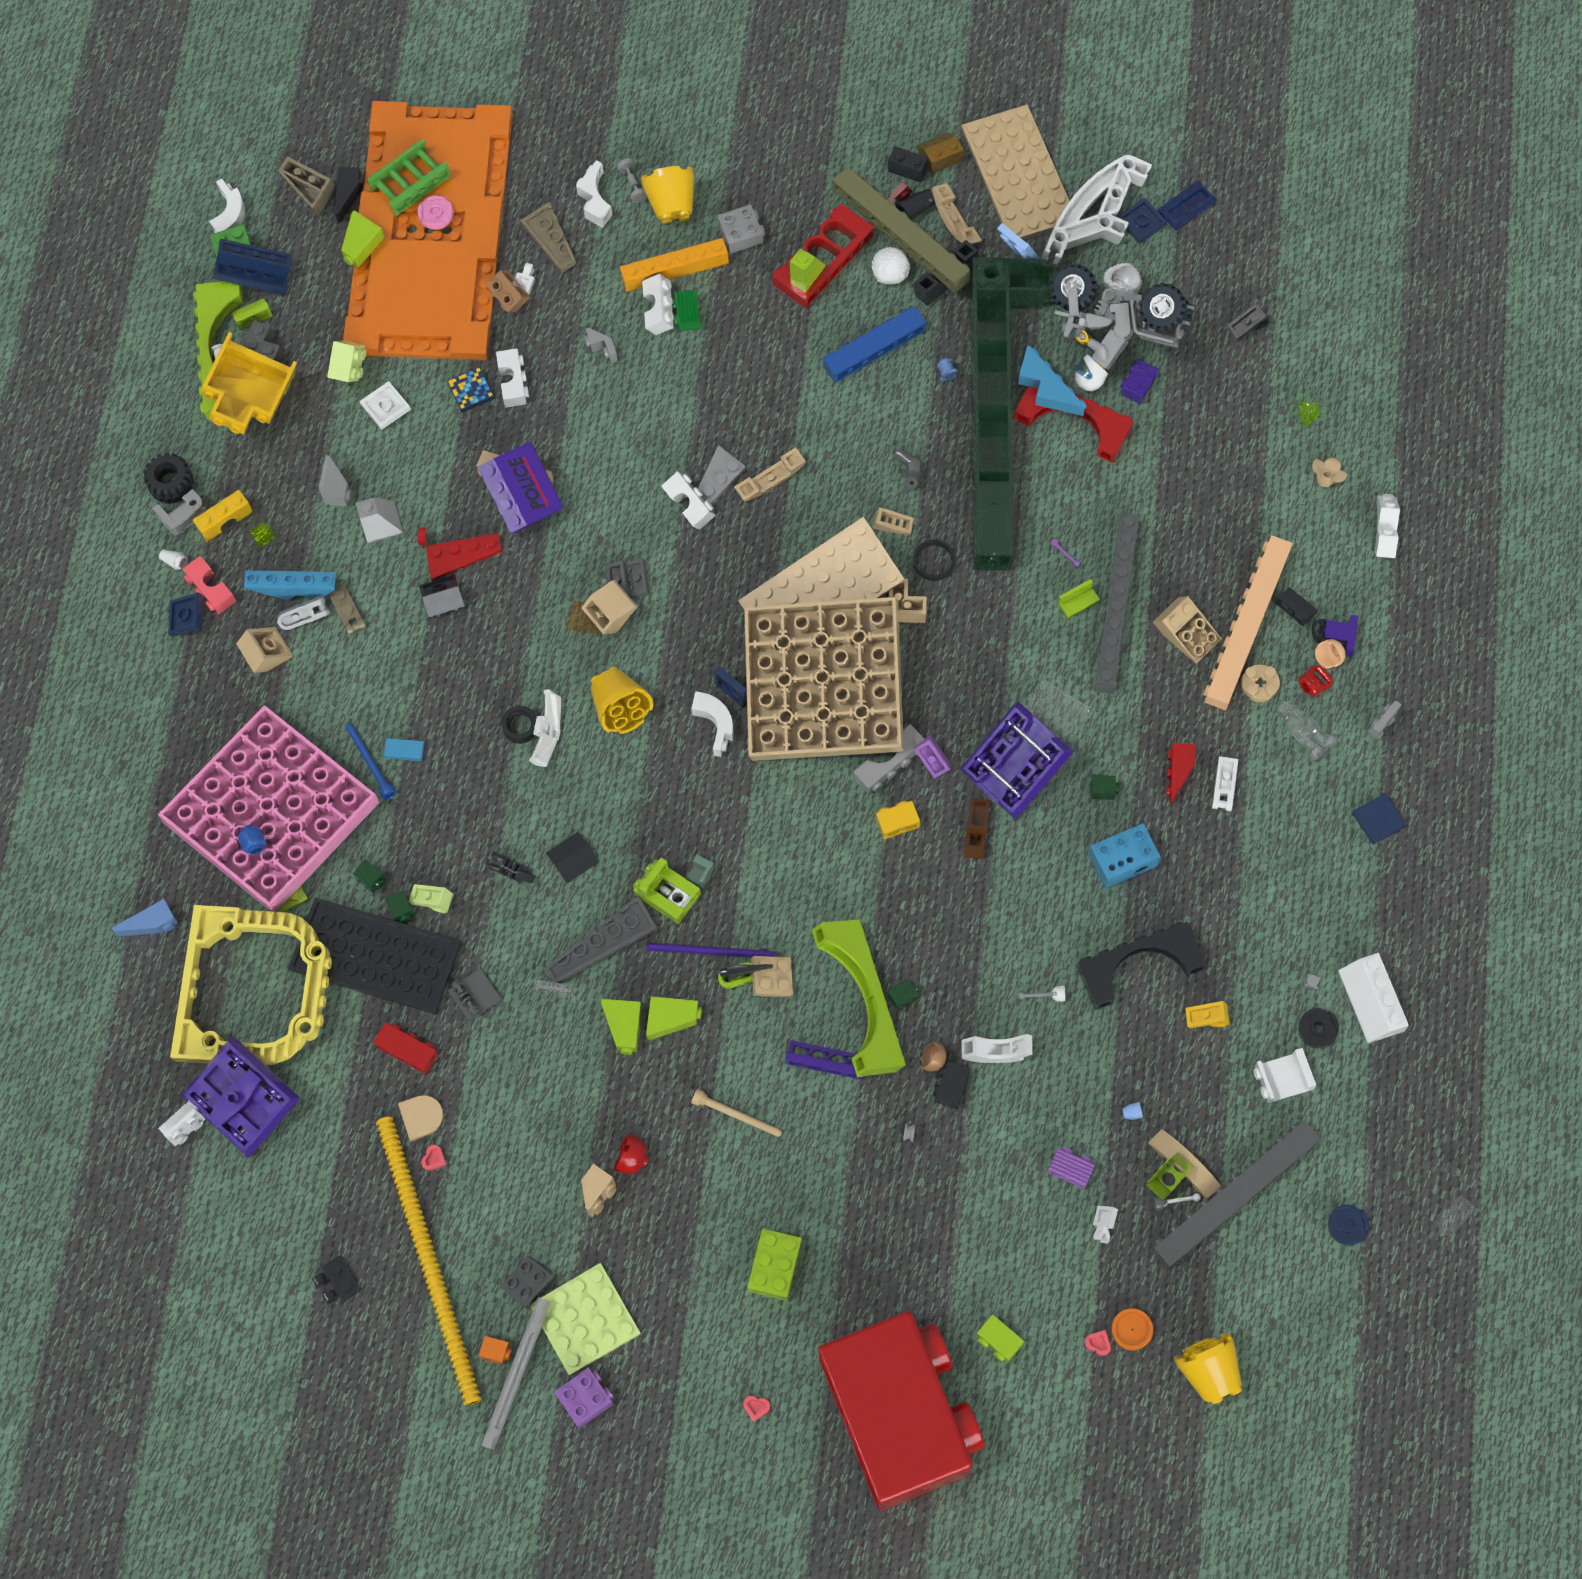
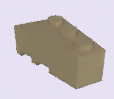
[278,156,337,216]

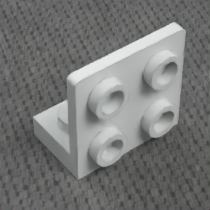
[158,1102,205,1146]

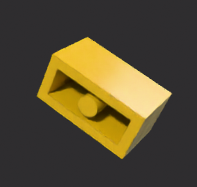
[876,801,920,839]

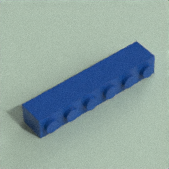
[823,306,926,383]

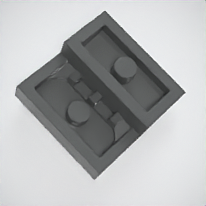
[605,558,650,598]

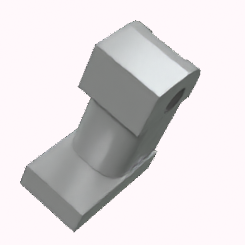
[152,489,206,537]

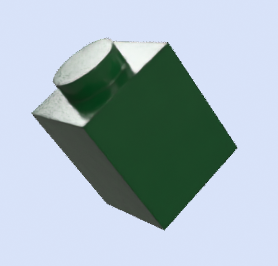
[1091,775,1119,800]
[353,860,385,893]
[385,890,414,923]
[887,979,919,1012]

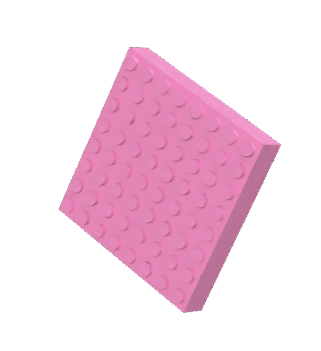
[158,705,379,912]

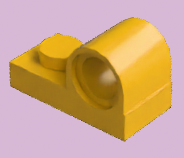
[1185,1001,1230,1029]

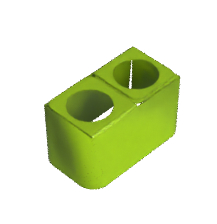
[1146,1153,1193,1199]

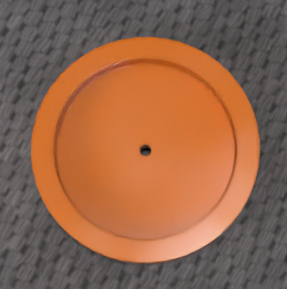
[1111,1309,1153,1351]

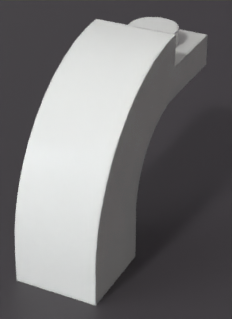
[209,179,245,233]
[691,692,734,757]
[962,1034,1032,1063]

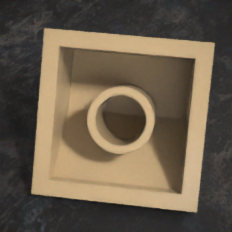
[236,627,293,673]

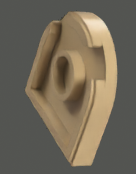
[398,1096,444,1141]

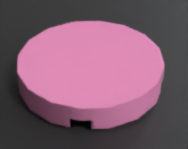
[417,195,454,230]

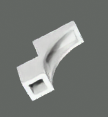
[576,160,612,228]
[1375,494,1400,558]

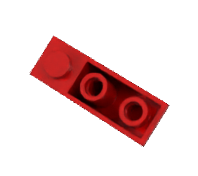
[1166,743,1196,803]

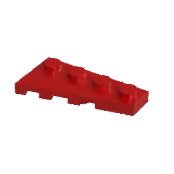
[426,533,502,581]

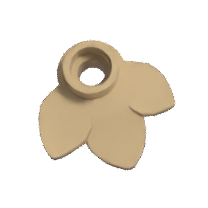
[1312,458,1348,487]

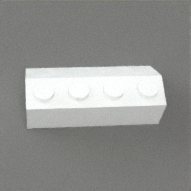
[1338,953,1409,1043]

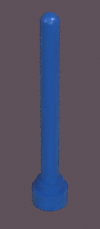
[346,723,397,800]

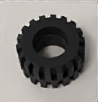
[143,453,194,504]

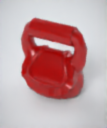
[1298,665,1333,696]

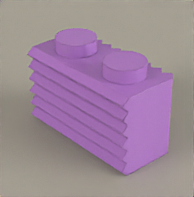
[1048,1147,1095,1189]

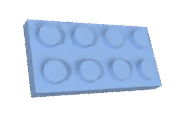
[997,223,1043,267]

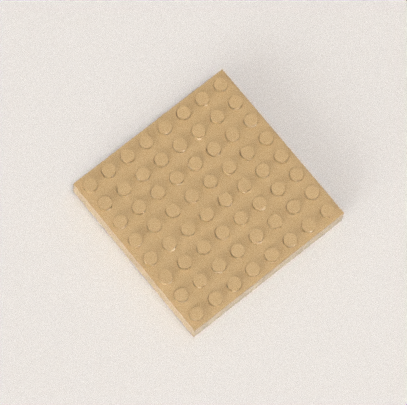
[744,597,904,761]

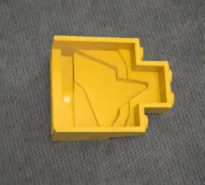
[201,332,297,435]

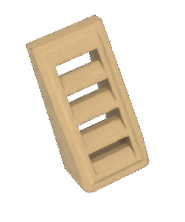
[872,507,914,535]

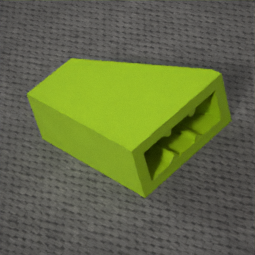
[341,210,385,268]
[790,248,826,292]
[646,996,702,1040]
[601,999,642,1055]

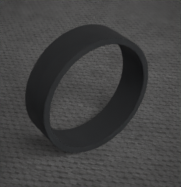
[913,539,954,581]

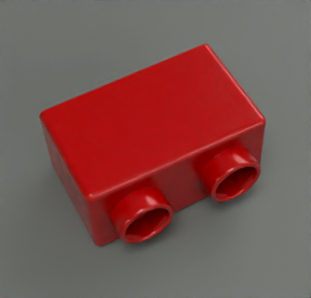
[818,1311,985,1512]

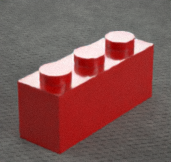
[373,1023,438,1075]

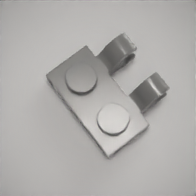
[1367,700,1402,740]

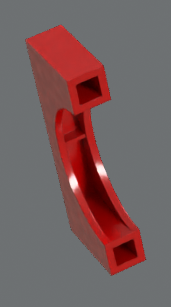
[1014,387,1133,463]

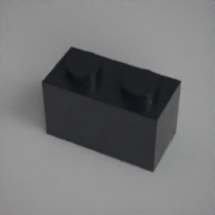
[888,146,928,183]
[933,1061,971,1110]

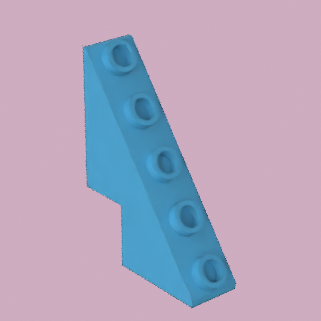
[1018,345,1087,416]
[244,570,336,601]

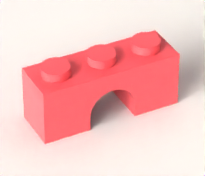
[183,556,237,615]

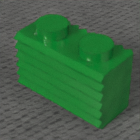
[672,289,701,331]

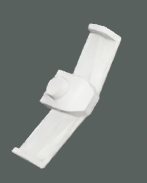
[529,690,561,767]

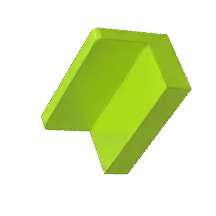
[232,299,272,330]
[1058,579,1100,619]

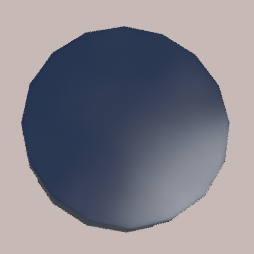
[1328,1205,1369,1246]

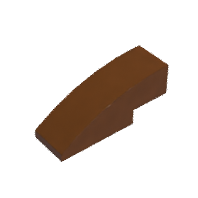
[964,798,990,859]

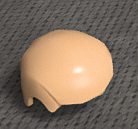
[1315,639,1346,669]

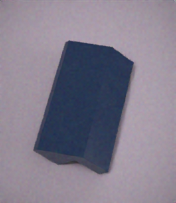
[213,239,292,295]

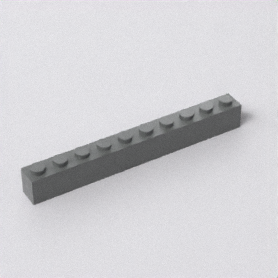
[1094,512,1139,694]
[1152,1121,1321,1270]

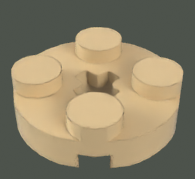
[1241,665,1280,702]

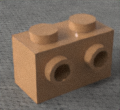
[487,270,530,312]

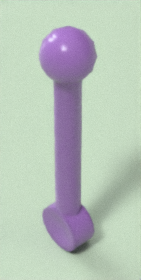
[1051,539,1080,567]

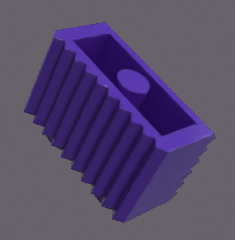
[1120,359,1158,404]

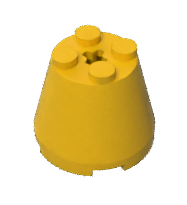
[641,166,695,224]
[591,666,653,734]
[1174,1333,1242,1404]

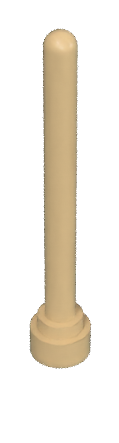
[691,1089,782,1137]

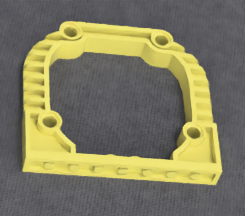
[170,905,332,1066]

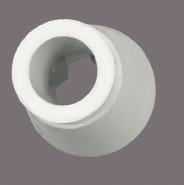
[159,549,188,570]

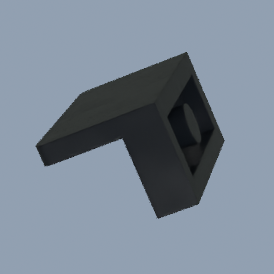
[1274,588,1317,626]

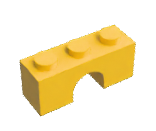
[193,490,253,542]

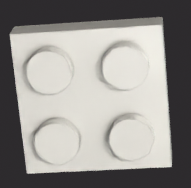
[359,381,411,430]

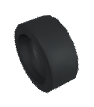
[501,706,537,744]

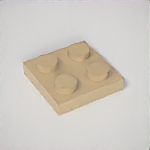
[751,956,793,997]

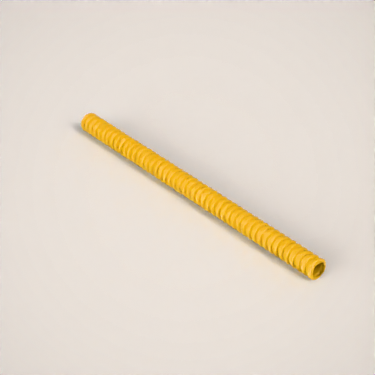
[376,1116,482,1406]

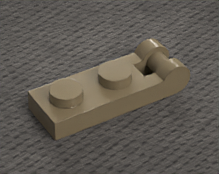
[328,585,366,636]

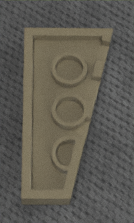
[520,202,576,273]

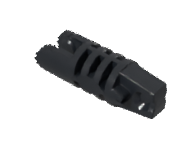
[486,851,536,883]

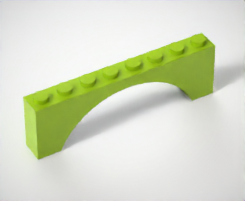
[193,281,243,419]
[812,919,906,1077]

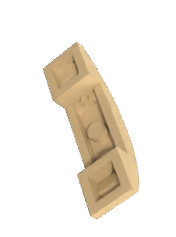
[932,184,982,245]
[734,447,806,502]
[1148,1129,1221,1199]

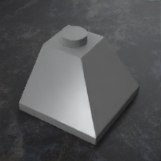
[319,455,352,507]
[356,498,403,544]

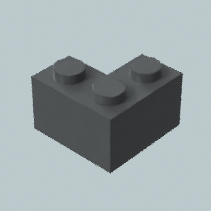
[242,320,284,363]

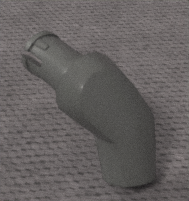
[894,448,921,489]

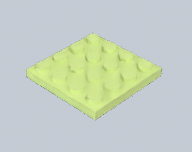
[530,1263,641,1376]

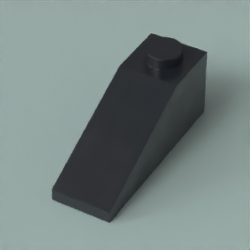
[335,167,365,222]

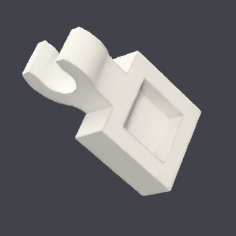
[515,263,535,295]
[1093,1206,1118,1244]

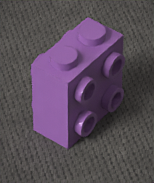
[554,1368,613,1429]

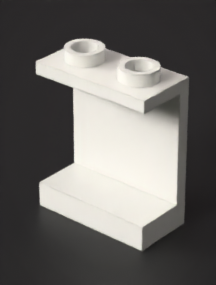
[1253,1048,1316,1103]

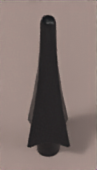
[720,963,773,980]

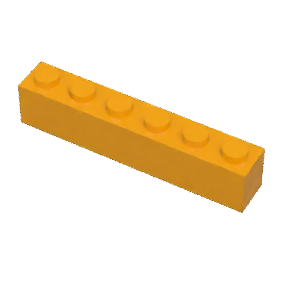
[620,238,729,292]

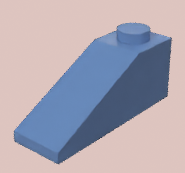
[112,899,178,936]

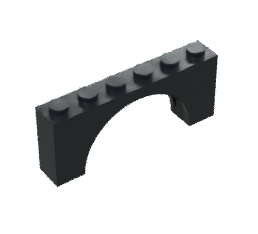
[1077,922,1206,1010]

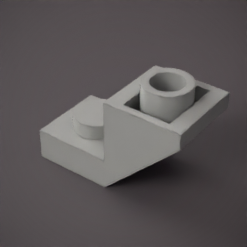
[584,328,618,363]

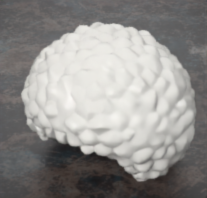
[872,247,910,285]
[1103,263,1142,294]

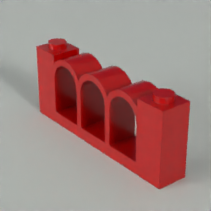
[772,204,874,308]

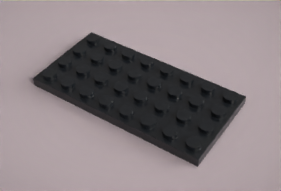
[288,898,462,1015]

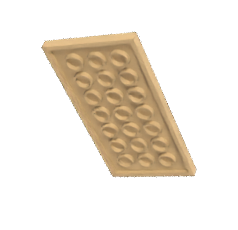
[961,105,1070,240]
[738,517,905,610]

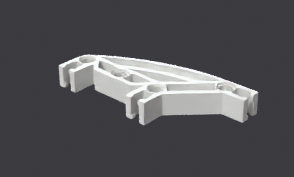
[1041,155,1152,266]

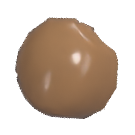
[919,1042,946,1072]

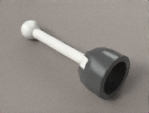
[1151,1193,1201,1212]

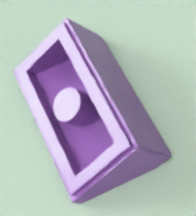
[914,735,951,779]

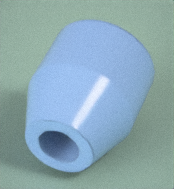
[1123,1102,1143,1120]

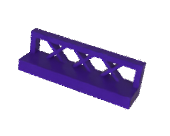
[785,1040,864,1080]

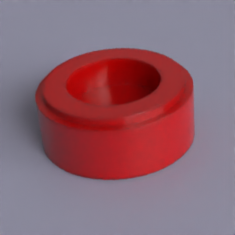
[418,527,428,546]

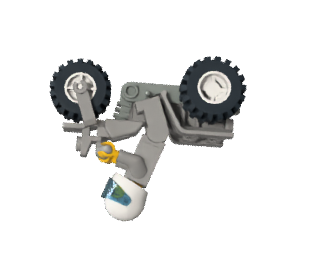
[1050,264,1195,391]

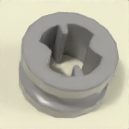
[903,1123,915,1142]

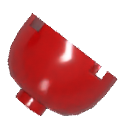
[613,1133,649,1174]

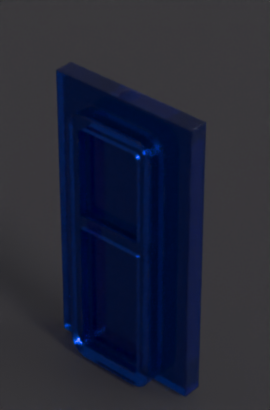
[1157,180,1217,230]

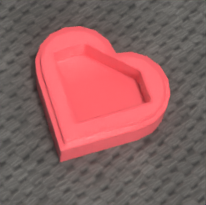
[421,1145,447,1171]
[1085,1330,1111,1356]
[743,1396,770,1422]

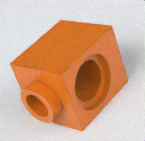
[479,1336,512,1365]

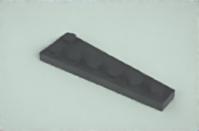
[544,896,657,985]

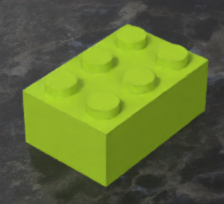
[747,1229,802,1302]

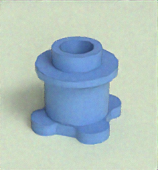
[937,358,958,382]

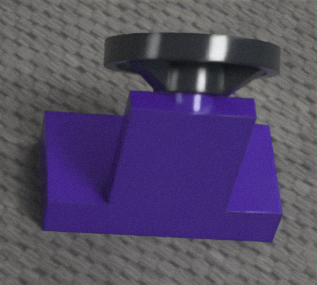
[1311,615,1358,657]

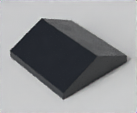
[546,832,599,883]

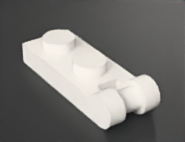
[1212,756,1238,811]

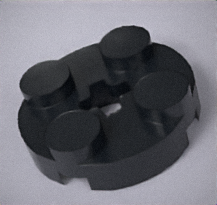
[1298,1008,1339,1048]

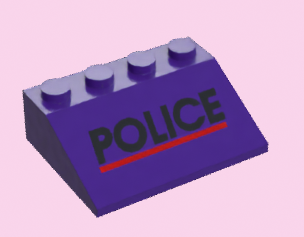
[478,442,564,533]

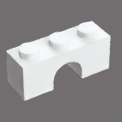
[642,274,674,335]
[496,348,529,408]
[662,471,716,530]

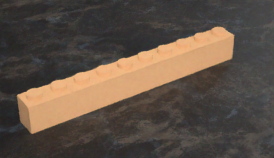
[1203,535,1293,710]

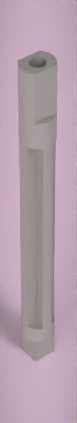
[482,1297,551,1450]

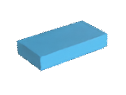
[384,738,425,761]

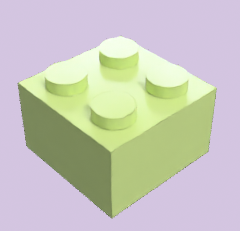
[327,340,366,382]

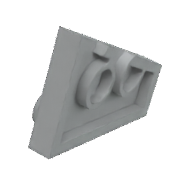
[698,445,746,505]

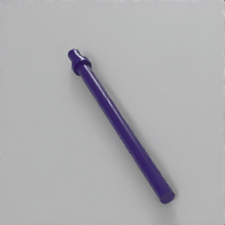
[647,943,776,957]

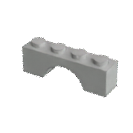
[853,724,924,794]

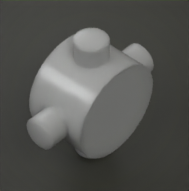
[1304,974,1321,990]

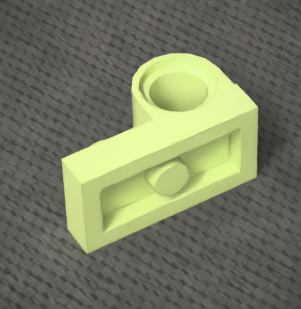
[408,884,453,913]

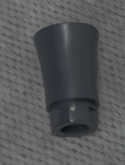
[895,189,935,221]

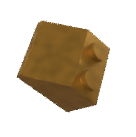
[916,132,964,174]

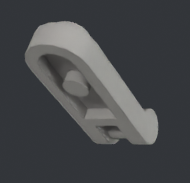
[277,595,331,630]

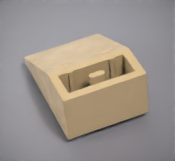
[1153,596,1222,664]

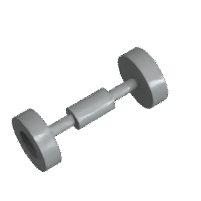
[617,158,647,203]

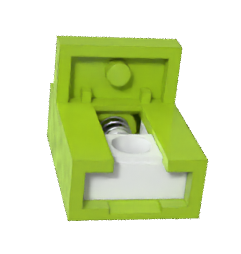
[633,858,701,925]

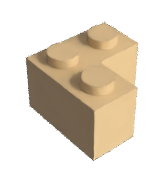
[889,579,927,623]

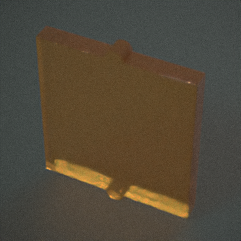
[567,600,600,635]

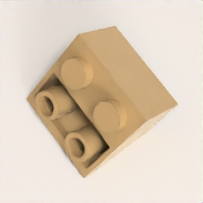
[582,580,637,635]
[581,1164,616,1218]

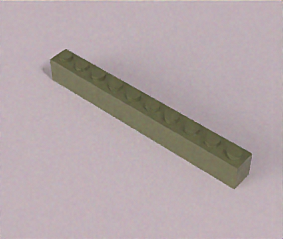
[832,167,971,293]

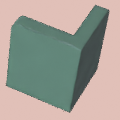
[687,854,714,888]

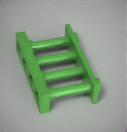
[367,139,451,216]

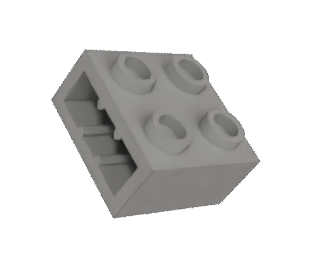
[717,205,765,254]

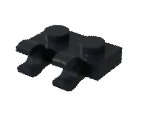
[312,1256,361,1305]

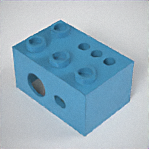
[1088,823,1160,889]

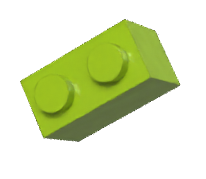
[976,1314,1024,1363]

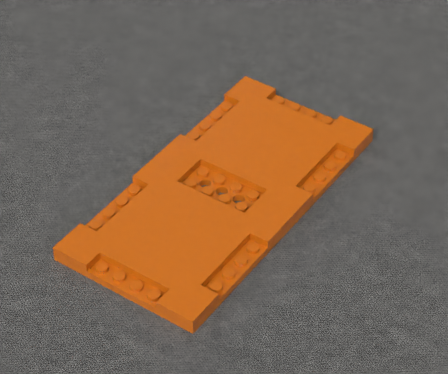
[343,101,513,360]

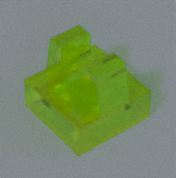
[1298,400,1319,427]
[249,522,275,548]

